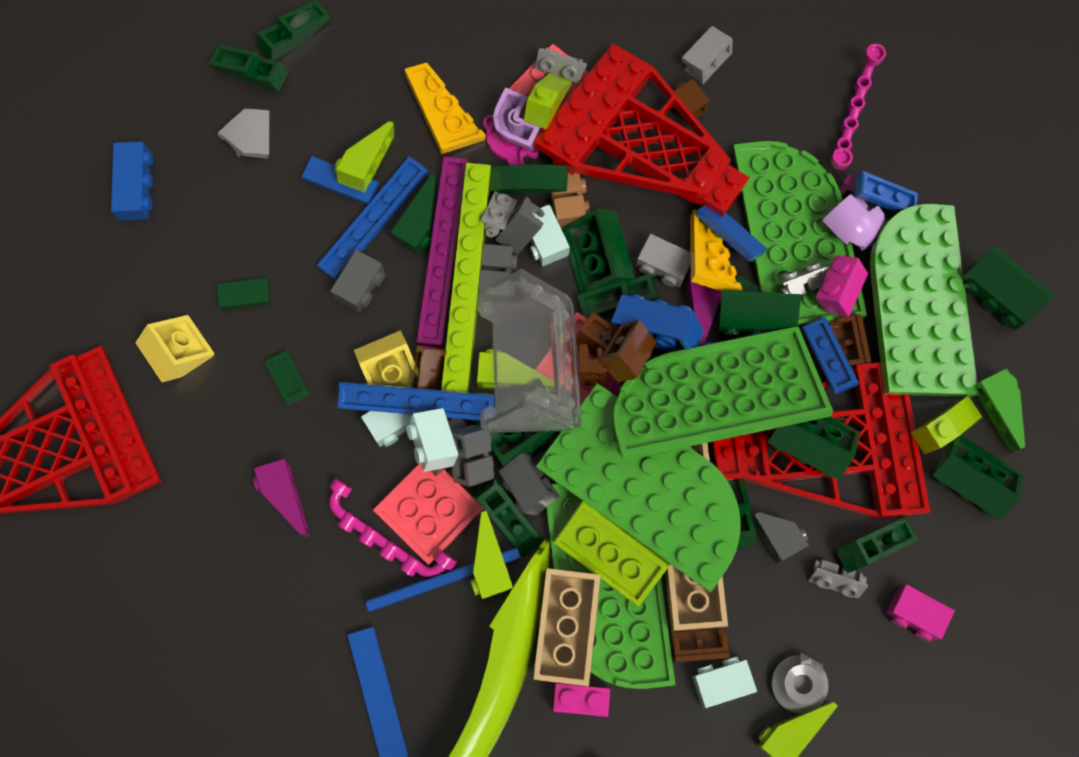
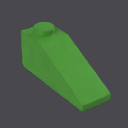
[976,369,1025,454]

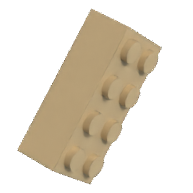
[533,568,601,686]

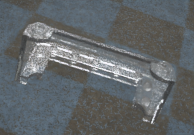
[478,269,581,433]

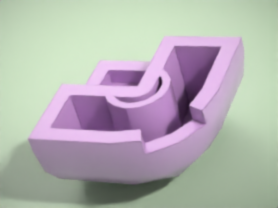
[493,88,543,151]
[822,194,886,250]

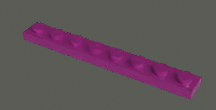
[417,157,468,348]

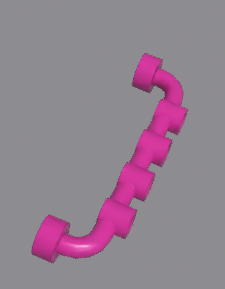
[831,44,886,170]
[329,478,457,578]

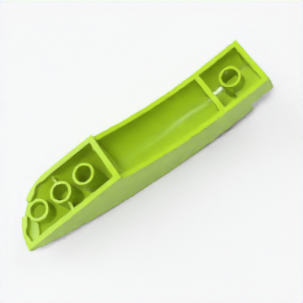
[449,539,551,757]

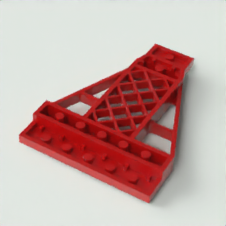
[533,44,750,217]
[0,346,162,514]
[712,362,930,519]

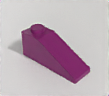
[686,273,722,346]
[253,459,310,538]

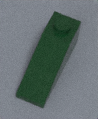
[391,174,437,256]
[473,475,543,556]
[836,517,918,574]

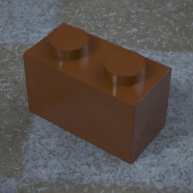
[600,319,657,382]

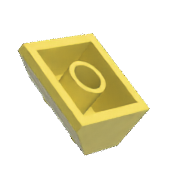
[135,315,215,383]
[354,330,415,387]

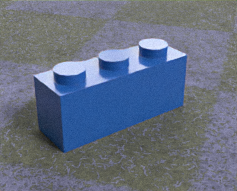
[111,142,153,221]

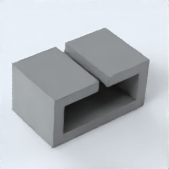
[636,234,691,288]

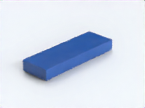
[302,156,379,205]
[855,171,918,213]
[696,206,767,262]
[802,317,859,395]

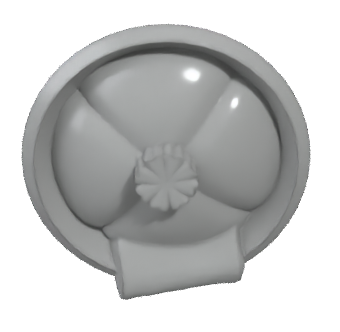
[772,652,828,714]

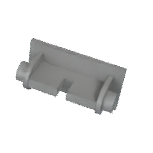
[535,47,587,84]
[481,191,518,237]
[775,262,830,295]
[808,559,868,599]

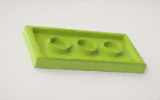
[553,500,670,607]

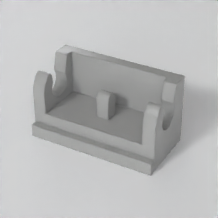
[682,26,733,84]

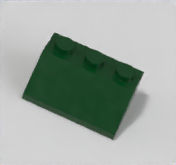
[562,208,635,294]
[962,245,1054,330]
[719,290,801,338]
[474,380,568,467]
[768,417,861,480]
[933,435,1023,520]

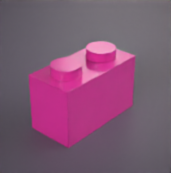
[816,254,868,317]
[886,584,955,642]
[553,683,610,717]

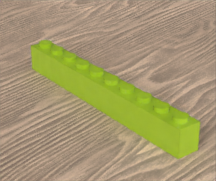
[441,163,491,392]

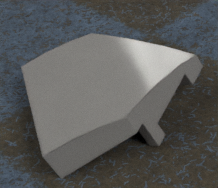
[217,109,269,159]

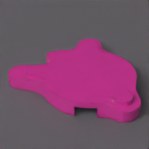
[483,115,539,165]

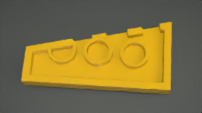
[404,62,486,154]
[690,210,742,291]

